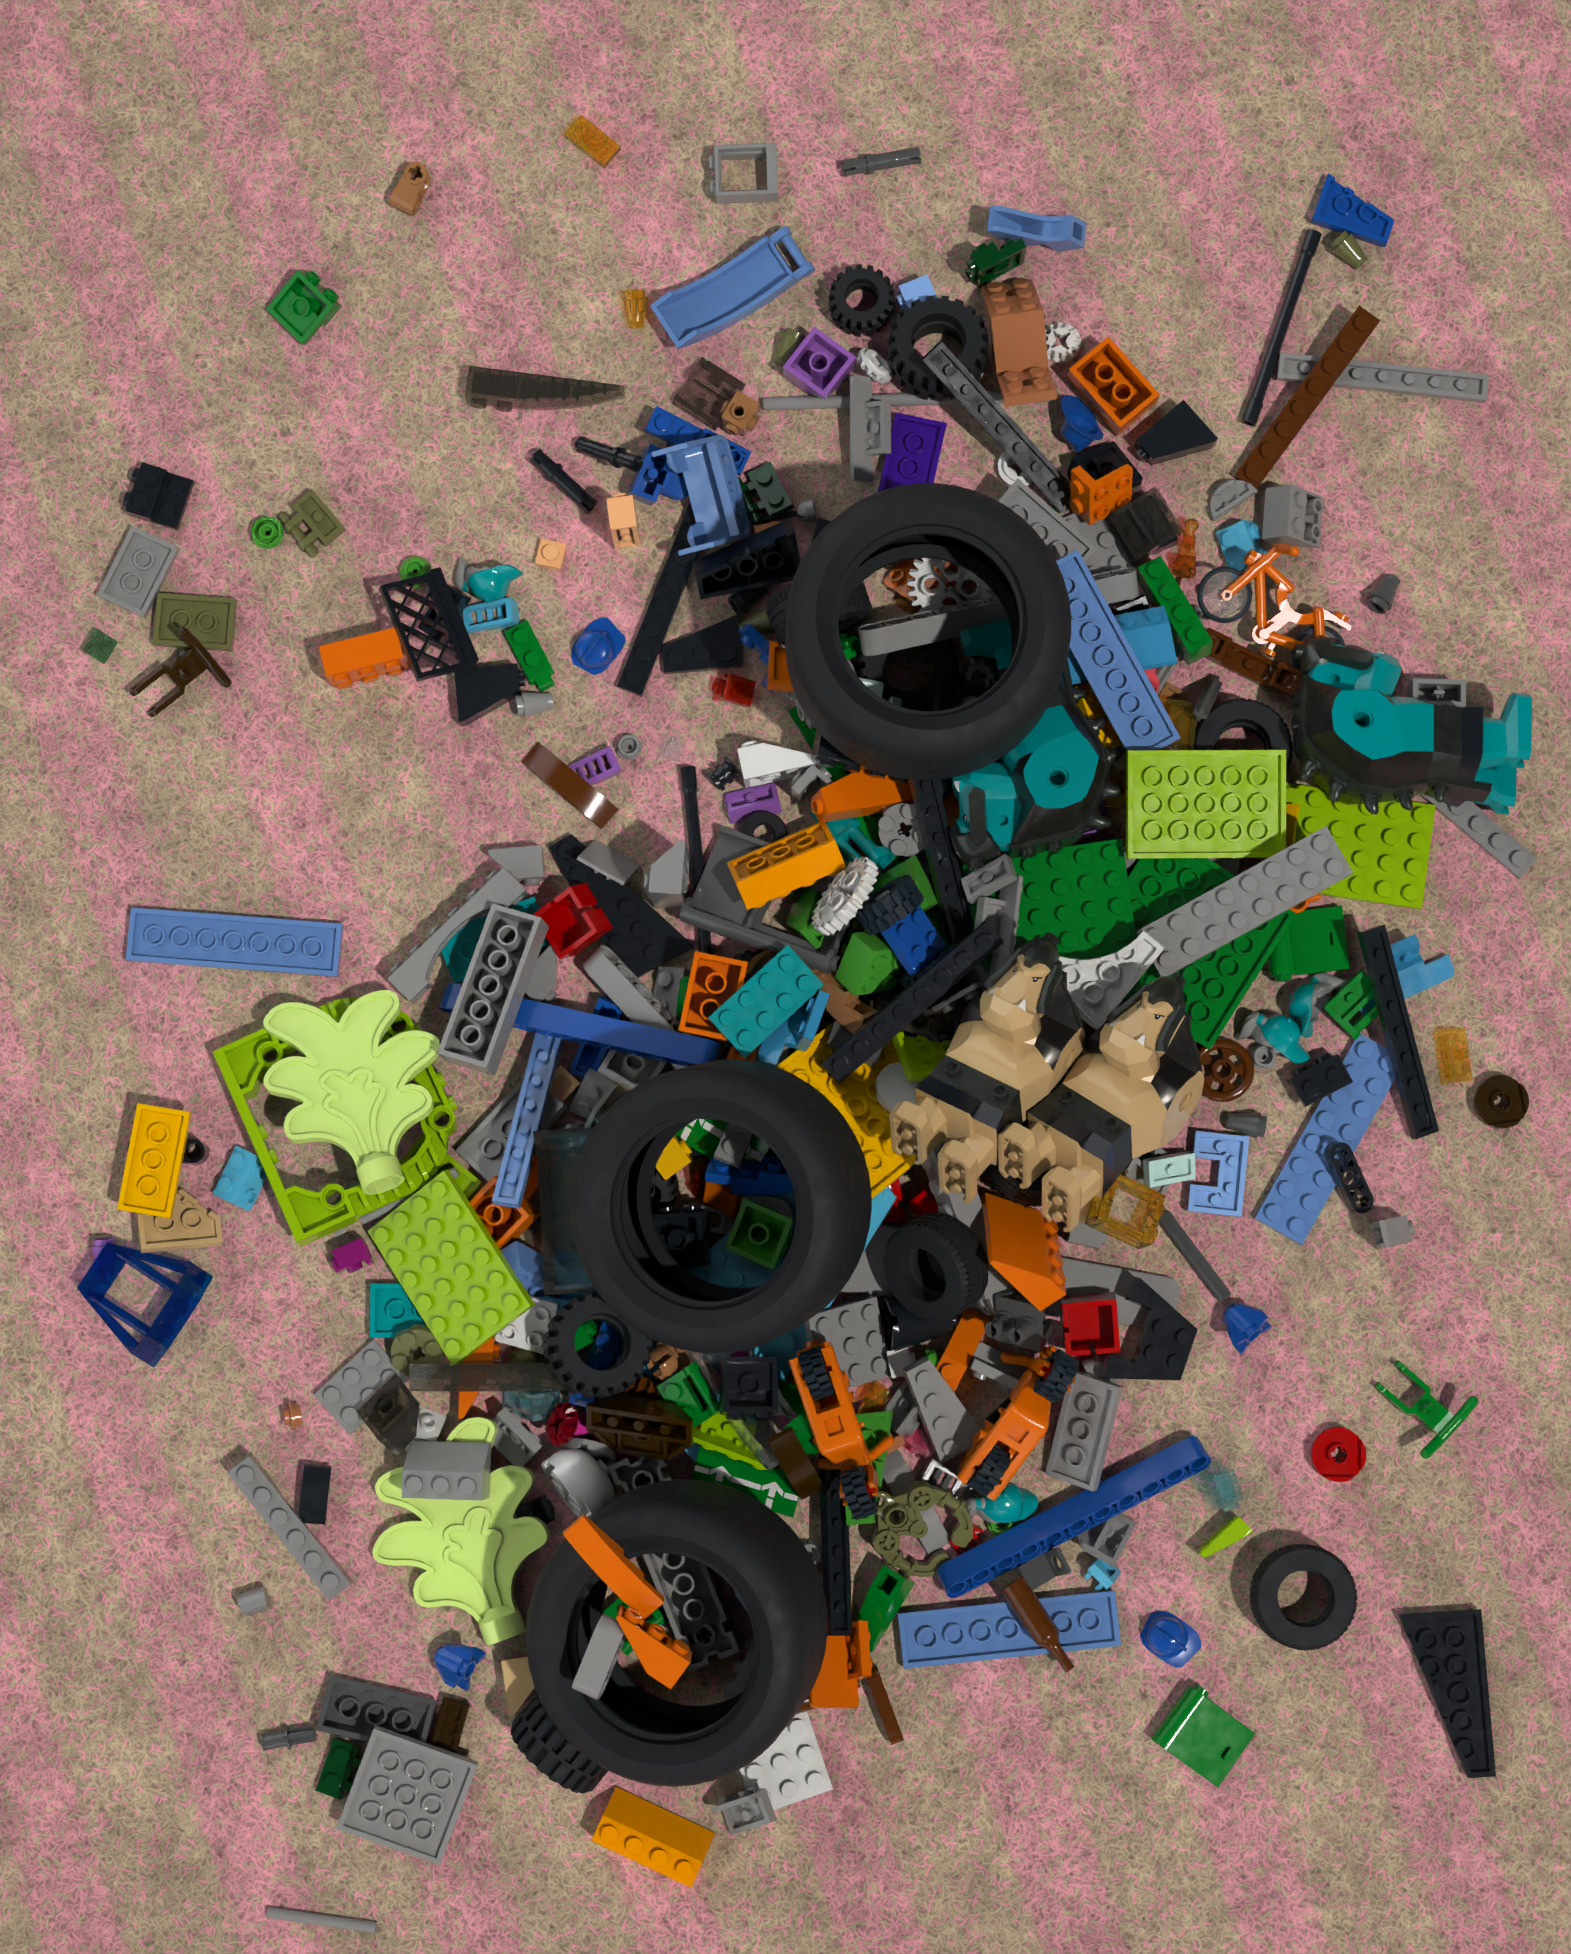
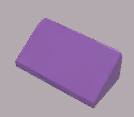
[723,782,782,824]

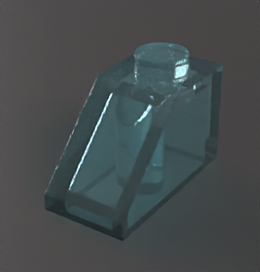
[502,1384,561,1422]
[1203,1468,1243,1512]

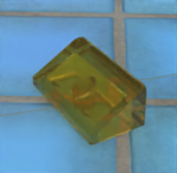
[1433,1028,1473,1085]

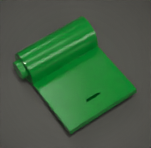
[1267,906,1350,983]
[1151,1684,1256,1787]

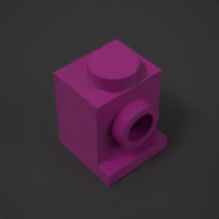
[330,1238,375,1273]

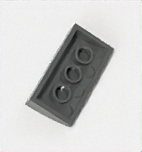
[316,1675,436,1743]

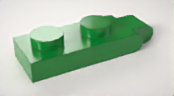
[504,620,555,692]

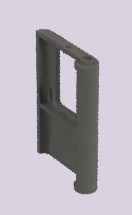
[680,826,854,975]

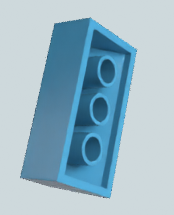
[1067,606,1177,685]

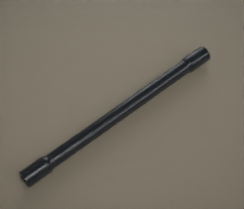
[1241,229,1322,427]
[680,766,714,955]

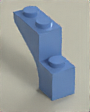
[987,206,1086,252]

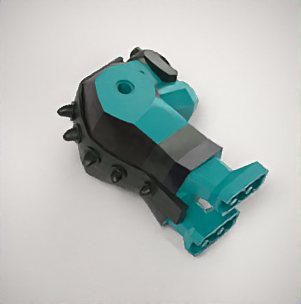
[950,620,1124,870]
[1291,637,1532,815]

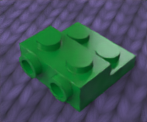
[266,270,342,345]

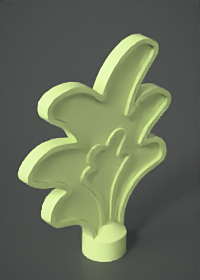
[263,990,440,1195]
[372,1416,550,1646]

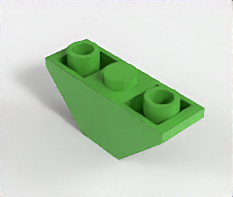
[786,888,824,949]

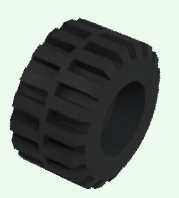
[829,264,895,337]

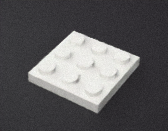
[740,1711,833,1810]

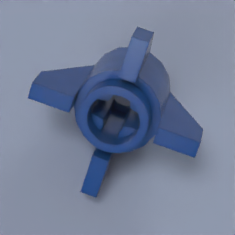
[1222,1303,1272,1354]
[434,1643,486,1691]

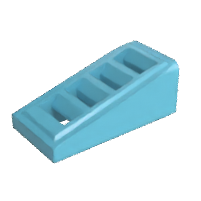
[462,597,520,633]

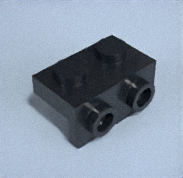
[1287,1053,1353,1107]

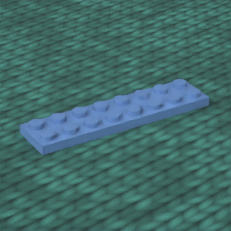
[1056,549,1181,751]
[126,907,344,978]
[1254,1033,1395,1245]
[898,1590,1121,1669]

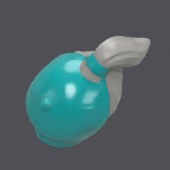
[456,557,523,602]
[1288,973,1349,1038]
[1234,1012,1310,1064]
[965,1482,1038,1523]

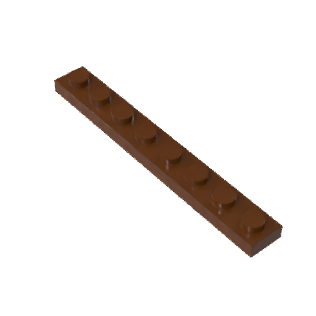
[1233,305,1380,489]

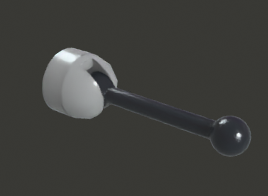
[761,499,817,524]

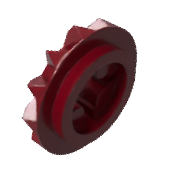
[544,1403,578,1446]

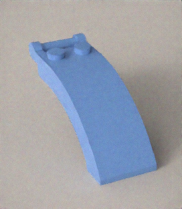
[650,226,816,349]

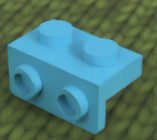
[1216,520,1267,579]
[212,1146,267,1211]

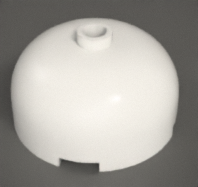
[541,1448,615,1518]

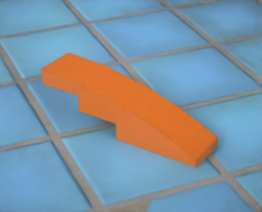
[563,1514,664,1620]

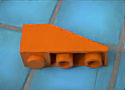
[616,1605,692,1689]

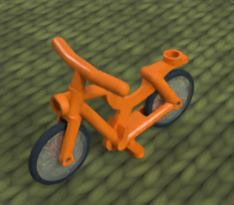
[1197,543,1352,670]

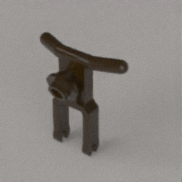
[129,627,232,718]

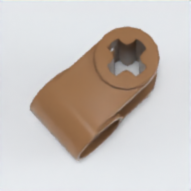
[389,162,431,216]

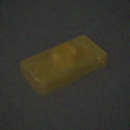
[564,115,621,169]

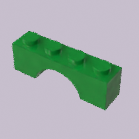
[1137,556,1213,665]

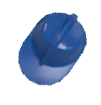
[1060,395,1104,452]
[571,617,626,675]
[1140,1611,1201,1668]

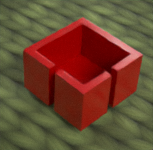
[532,883,613,960]
[1060,1292,1120,1356]

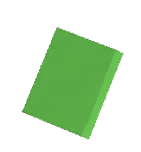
[725,1198,795,1270]

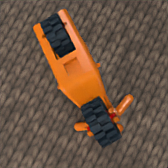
[788,1338,895,1520]
[957,1346,1079,1501]

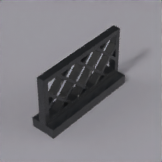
[379,567,479,682]

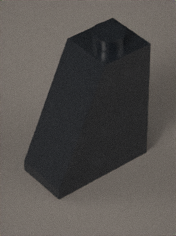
[1134,400,1218,465]
[454,663,526,726]

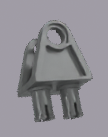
[984,1288,1052,1352]

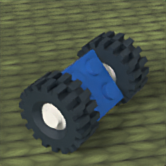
[856,874,956,989]

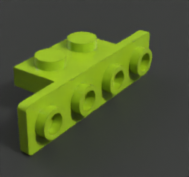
[693,1406,777,1470]

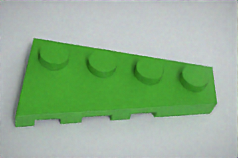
[845,1411,893,1525]

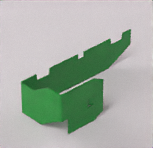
[778,1378,819,1455]

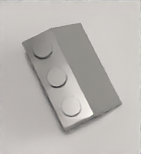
[402,1440,491,1501]

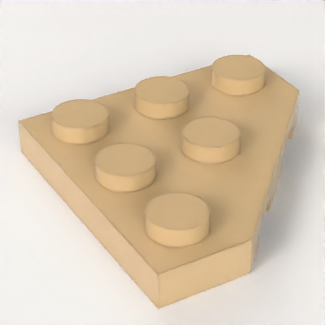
[136,1188,223,1253]

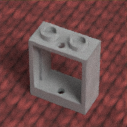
[709,143,778,204]

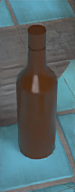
[1000,1576,1075,1673]

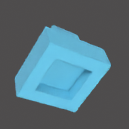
[1084,1558,1121,1591]

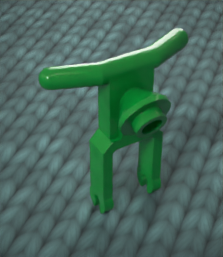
[1374,1360,1479,1459]

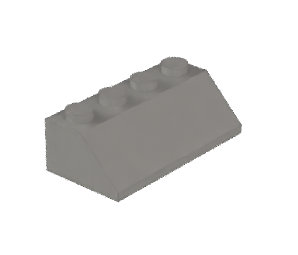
[644,840,690,910]

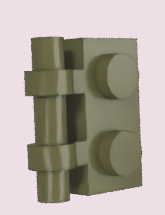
[278,489,346,558]

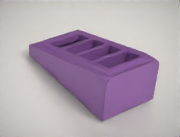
[569,746,622,786]

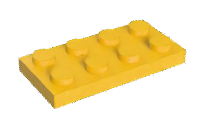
[117,1103,192,1219]

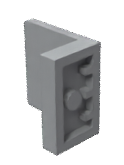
[569,1068,618,1149]

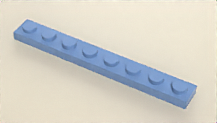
[492,1033,563,1209]

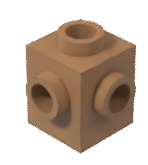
[720,391,760,437]

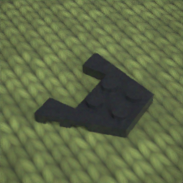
[1099,1277,1198,1380]

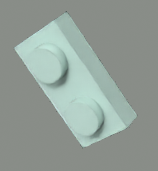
[1143,1151,1196,1188]

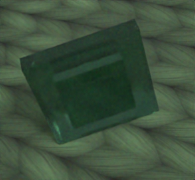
[79,627,118,664]

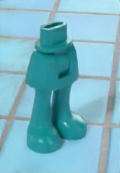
[811,811,895,870]

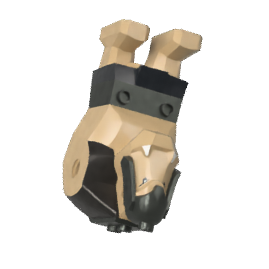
[889,932,1085,1203]
[998,972,1204,1232]

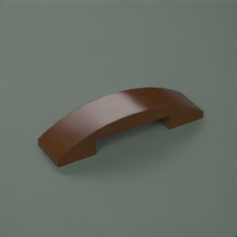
[1206,627,1302,697]
[522,742,619,829]

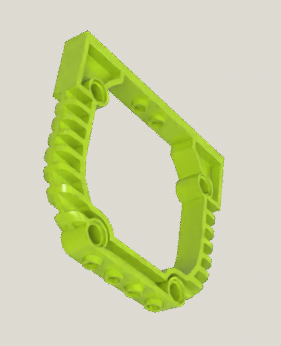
[212,998,458,1247]

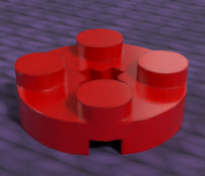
[1310,1427,1366,1482]

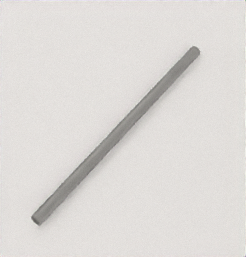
[763,390,1050,411]

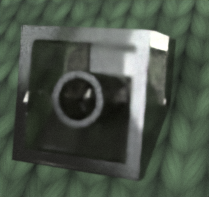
[357,1373,420,1456]

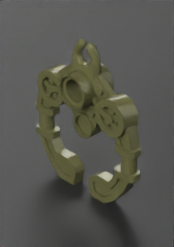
[872,1480,973,1577]

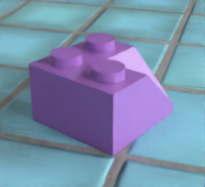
[783,326,856,399]

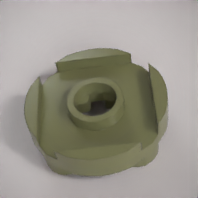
[391,1324,445,1379]

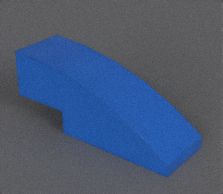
[569,994,624,1079]

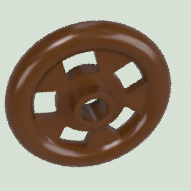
[1198,1038,1254,1102]

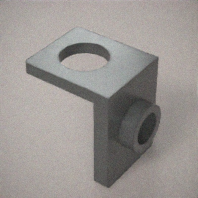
[1016,1547,1071,1591]

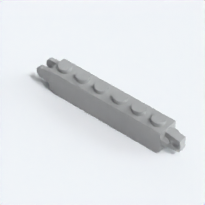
[921,1142,1009,1315]

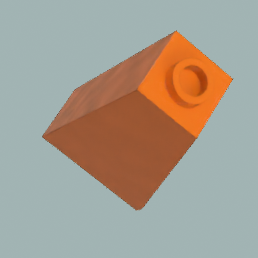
[811,770,913,823]

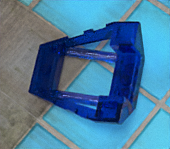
[77,1242,213,1367]

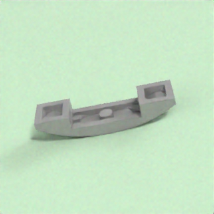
[883,1449,950,1555]

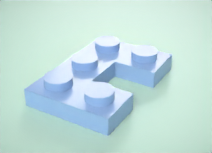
[1187,1131,1249,1217]

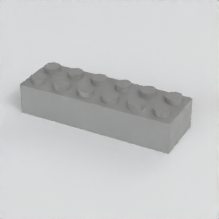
[437,903,549,1076]

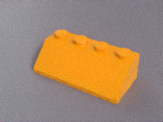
[727,822,846,910]
[591,1786,715,1888]

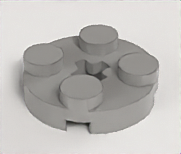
[878,803,925,856]

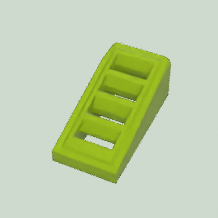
[1197,1515,1253,1558]

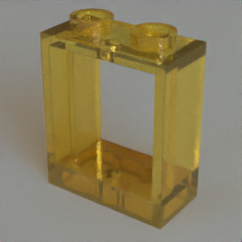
[1084,1175,1166,1249]

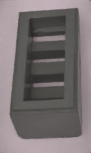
[915,1456,974,1501]

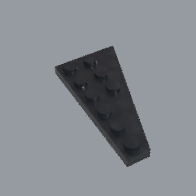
[1398,1609,1496,1778]

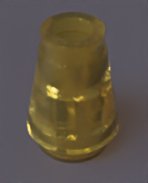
[622,290,648,329]
[855,1381,891,1414]

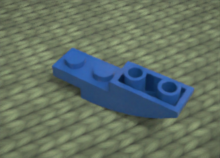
[644,406,752,476]
[705,1156,794,1196]

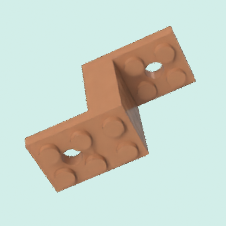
[980,278,1057,407]

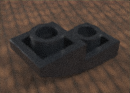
[299,1464,332,1525]

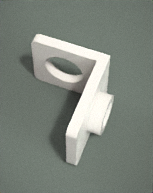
[406,1408,447,1452]

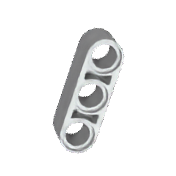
[572,1614,626,1700]

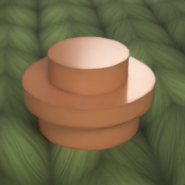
[283,1402,302,1430]

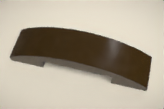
[767,1426,826,1500]

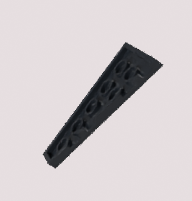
[549,834,695,978]

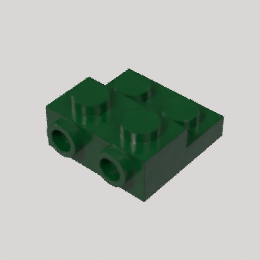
[965,238,1027,288]

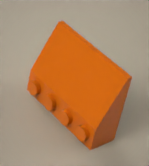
[981,1193,1066,1311]

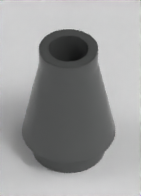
[1367,574,1400,614]
[1227,1113,1267,1139]

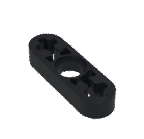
[1324,1141,1374,1213]

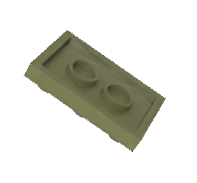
[152,593,237,652]

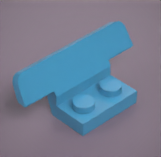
[1359,934,1454,1015]
[758,990,830,1067]

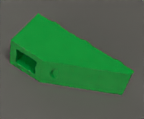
[857,1565,916,1653]

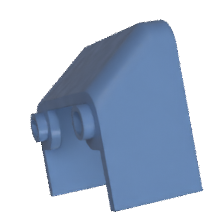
[651,435,751,556]

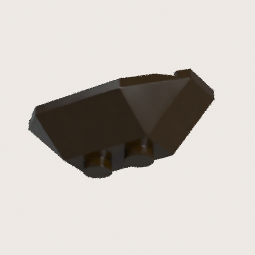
[586,1394,693,1461]

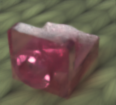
[905,1420,933,1458]

